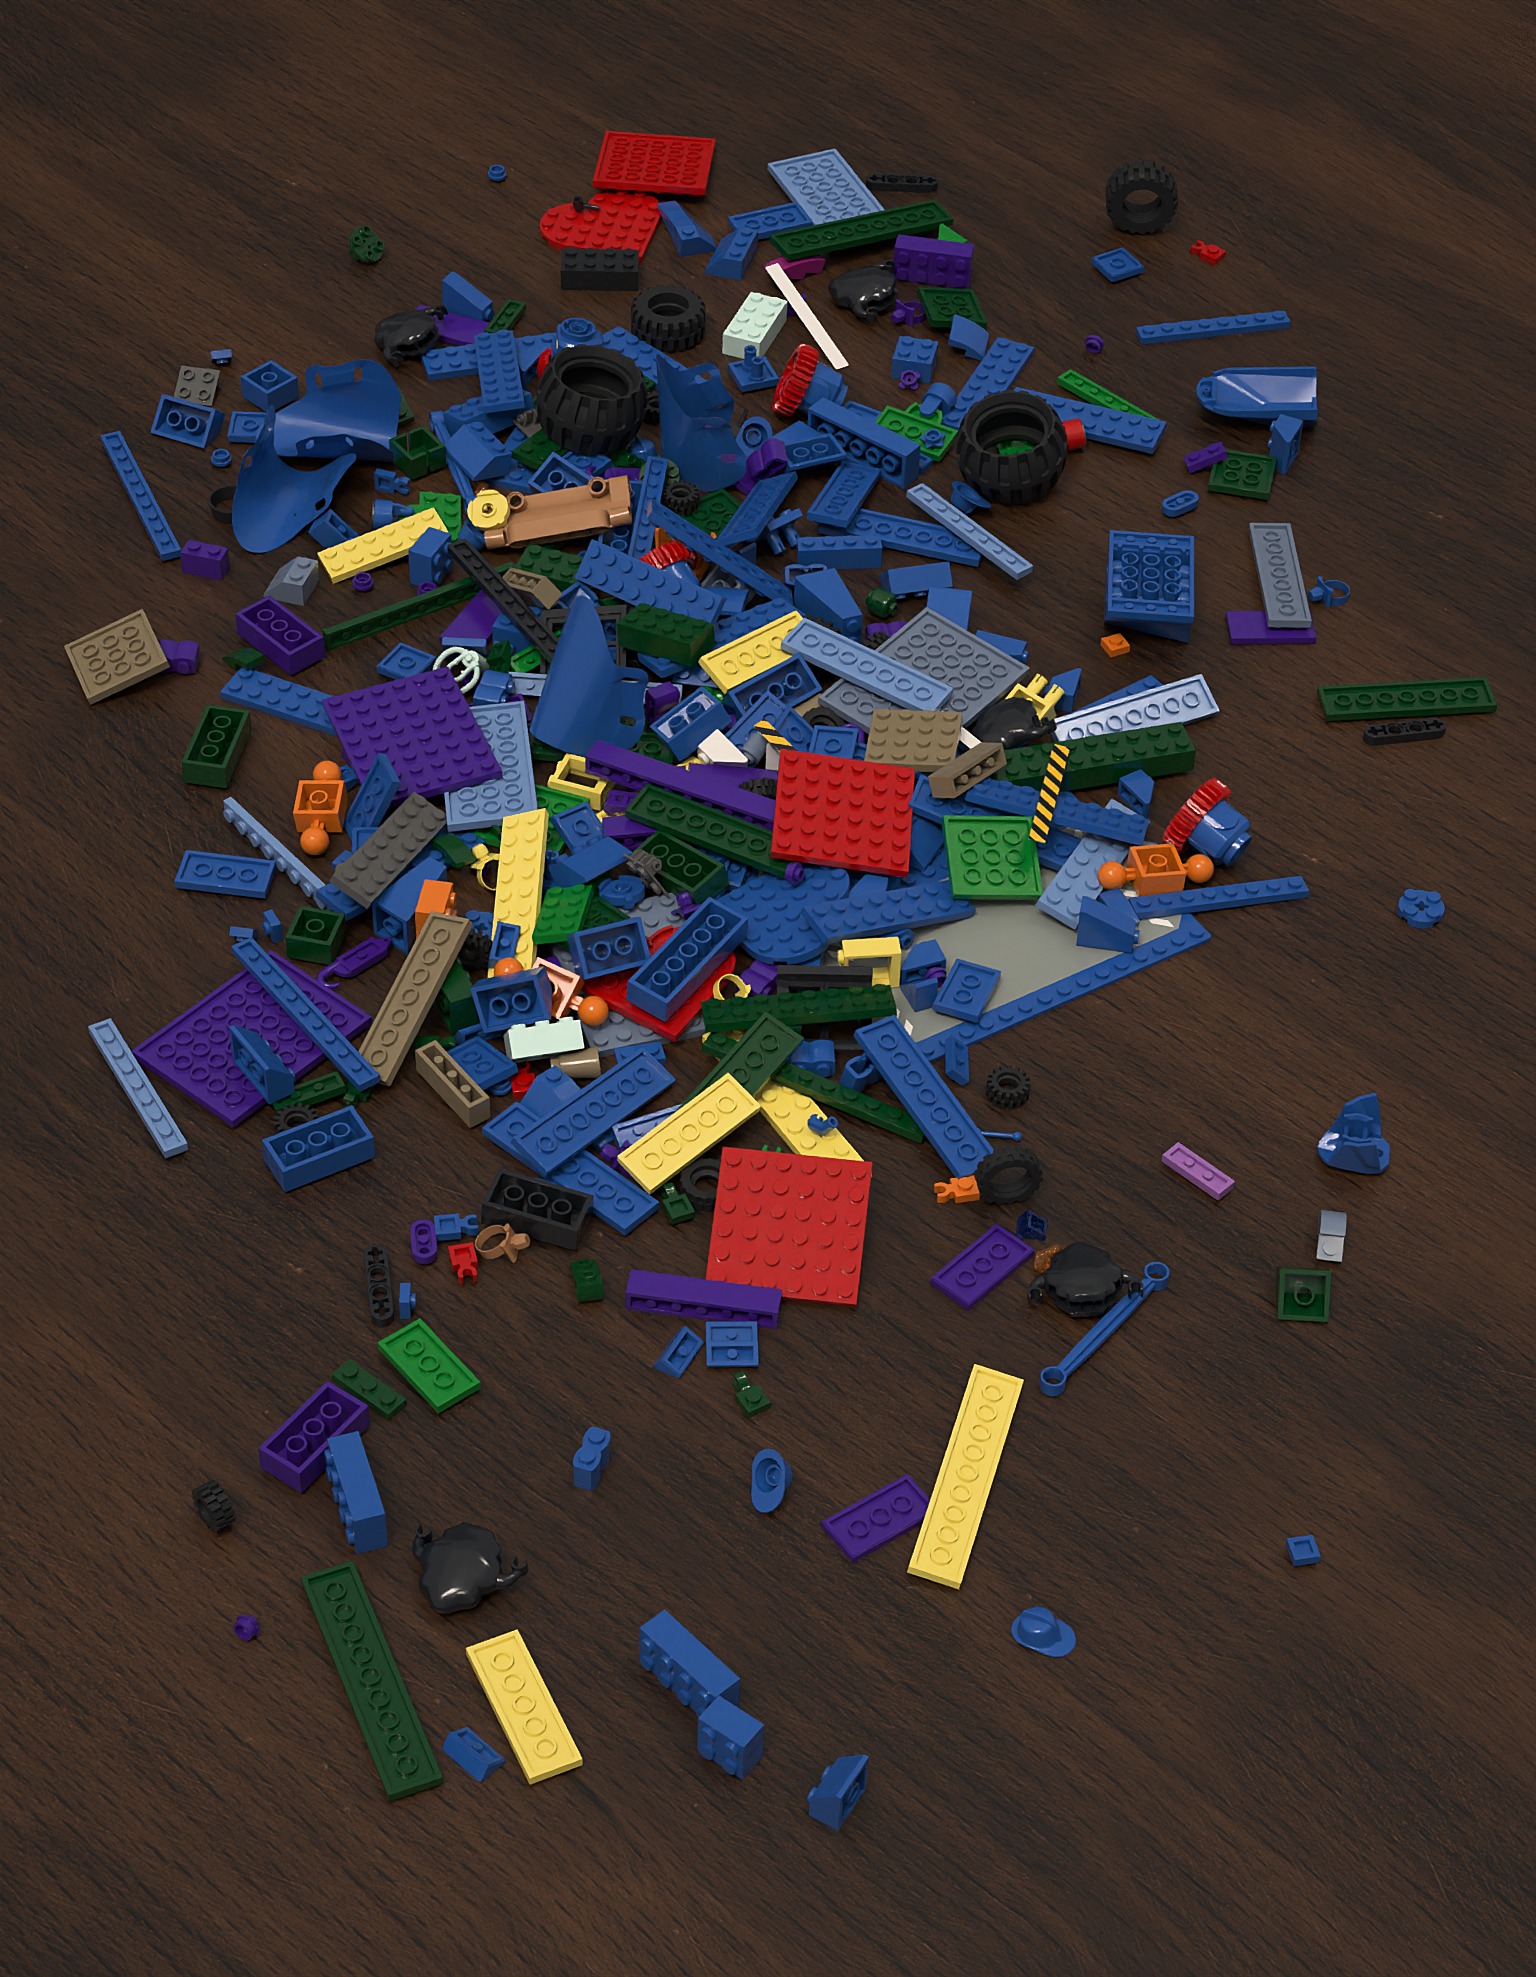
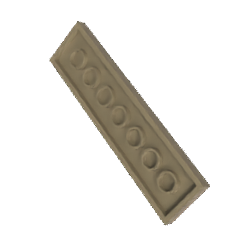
[358,911,473,1086]

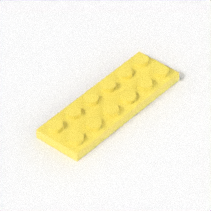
[318,507,449,584]
[698,611,803,694]
[617,1073,761,1195]
[466,1630,582,1785]

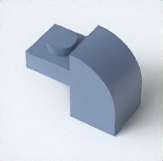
[1316,1210,1346,1262]

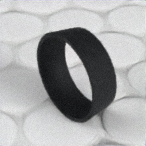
[208,485,237,523]

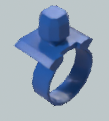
[1308,576,1350,608]

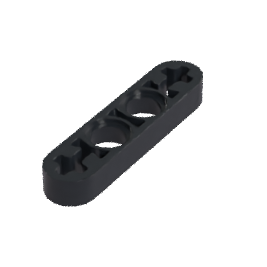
[866,173,939,193]
[1363,718,1447,746]
[364,1244,394,1328]

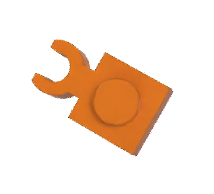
[934,1175,980,1203]

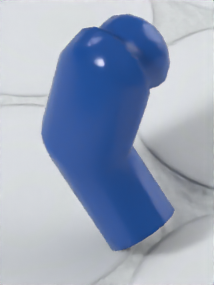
[807,1114,838,1136]

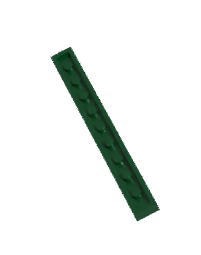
[323,562,515,651]
[701,1032,926,1144]

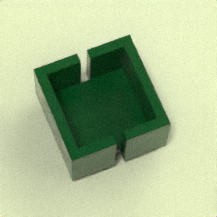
[389,426,446,480]

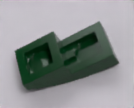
[486,640,511,673]
[222,647,265,671]
[431,833,476,868]

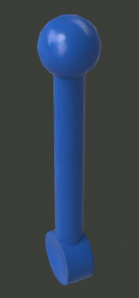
[978,1128,1022,1141]

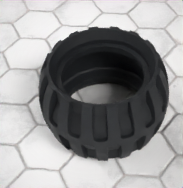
[536,344,647,456]
[956,390,1067,506]

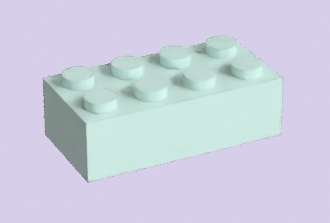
[722,292,787,359]

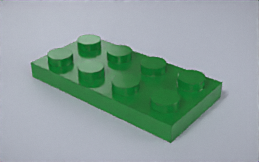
[532,884,594,945]
[377,1318,481,1413]

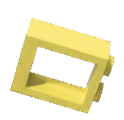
[548,753,616,811]
[837,937,901,988]

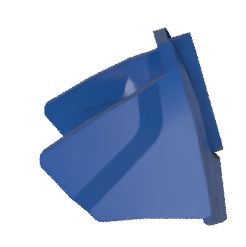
[1317,1093,1390,1174]

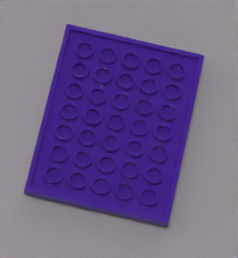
[322,667,502,808]
[132,950,372,1128]

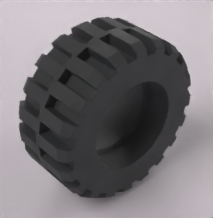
[1105,160,1178,235]
[631,284,706,353]

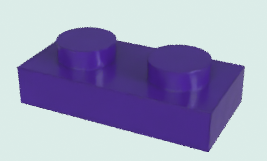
[1184,441,1228,473]

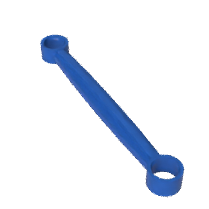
[429,411,477,517]
[1039,1262,1170,1396]

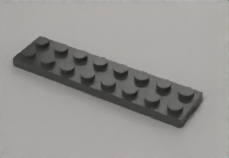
[329,792,447,909]

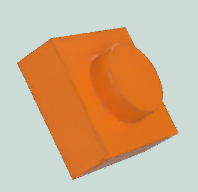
[1100,633,1130,657]

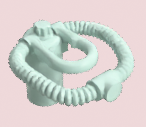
[433,646,490,694]

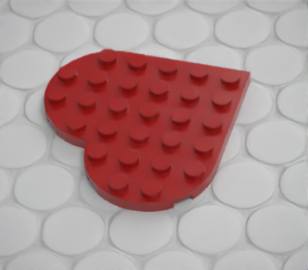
[540,189,662,263]
[575,925,736,1042]

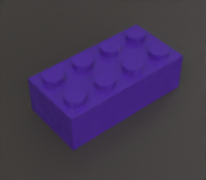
[893,234,974,289]
[235,595,325,675]
[258,1381,370,1493]

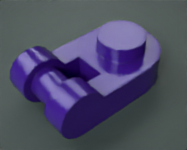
[603,790,638,815]

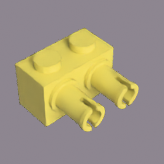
[1006,674,1065,727]

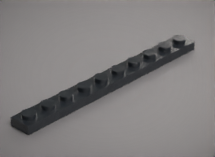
[447,538,559,665]

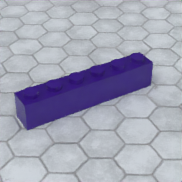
[626,1269,782,1329]

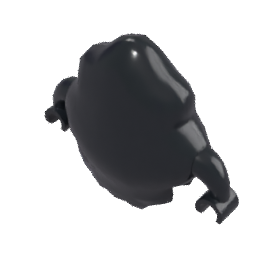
[828,260,898,323]
[374,305,448,367]
[970,697,1057,750]
[1027,1241,1143,1317]
[412,1522,529,1614]

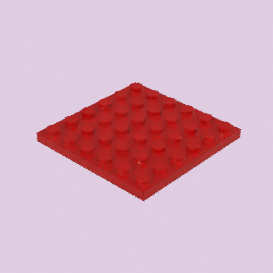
[593,131,716,196]
[770,749,915,877]
[706,1147,872,1308]

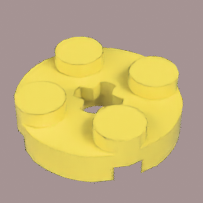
[467,490,510,531]

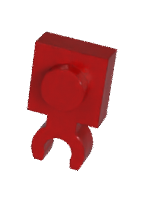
[1190,240,1226,265]
[510,1061,535,1099]
[448,1242,478,1284]

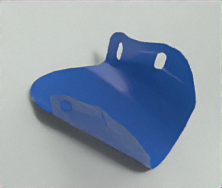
[656,354,746,492]
[256,359,401,462]
[232,405,356,553]
[529,596,649,758]

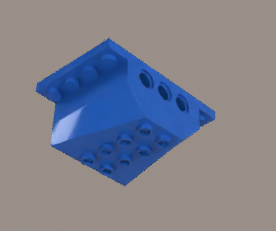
[1104,530,1194,643]

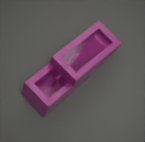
[763,254,826,280]

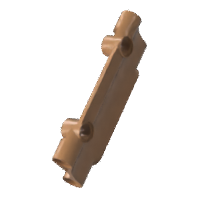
[484,475,632,550]

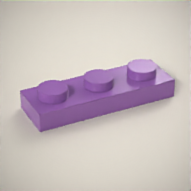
[1162,1142,1235,1201]

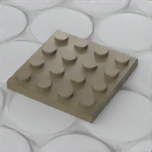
[64,609,170,705]
[864,708,963,772]

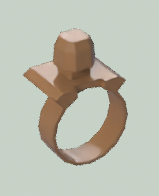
[475,1223,530,1264]

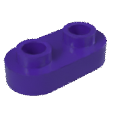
[410,1219,437,1264]

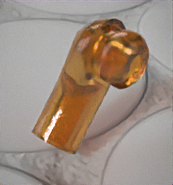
[470,479,490,495]
[1033,1244,1061,1273]

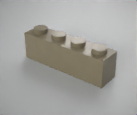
[502,568,562,610]
[928,742,1007,798]
[415,1040,490,1128]

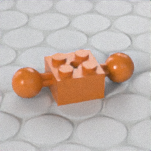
[293,760,348,856]
[1097,843,1214,897]
[494,957,609,1026]

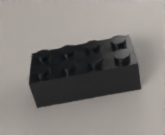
[561,247,639,291]
[481,1168,594,1251]

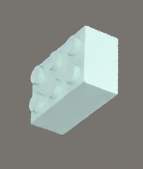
[504,1017,584,1063]

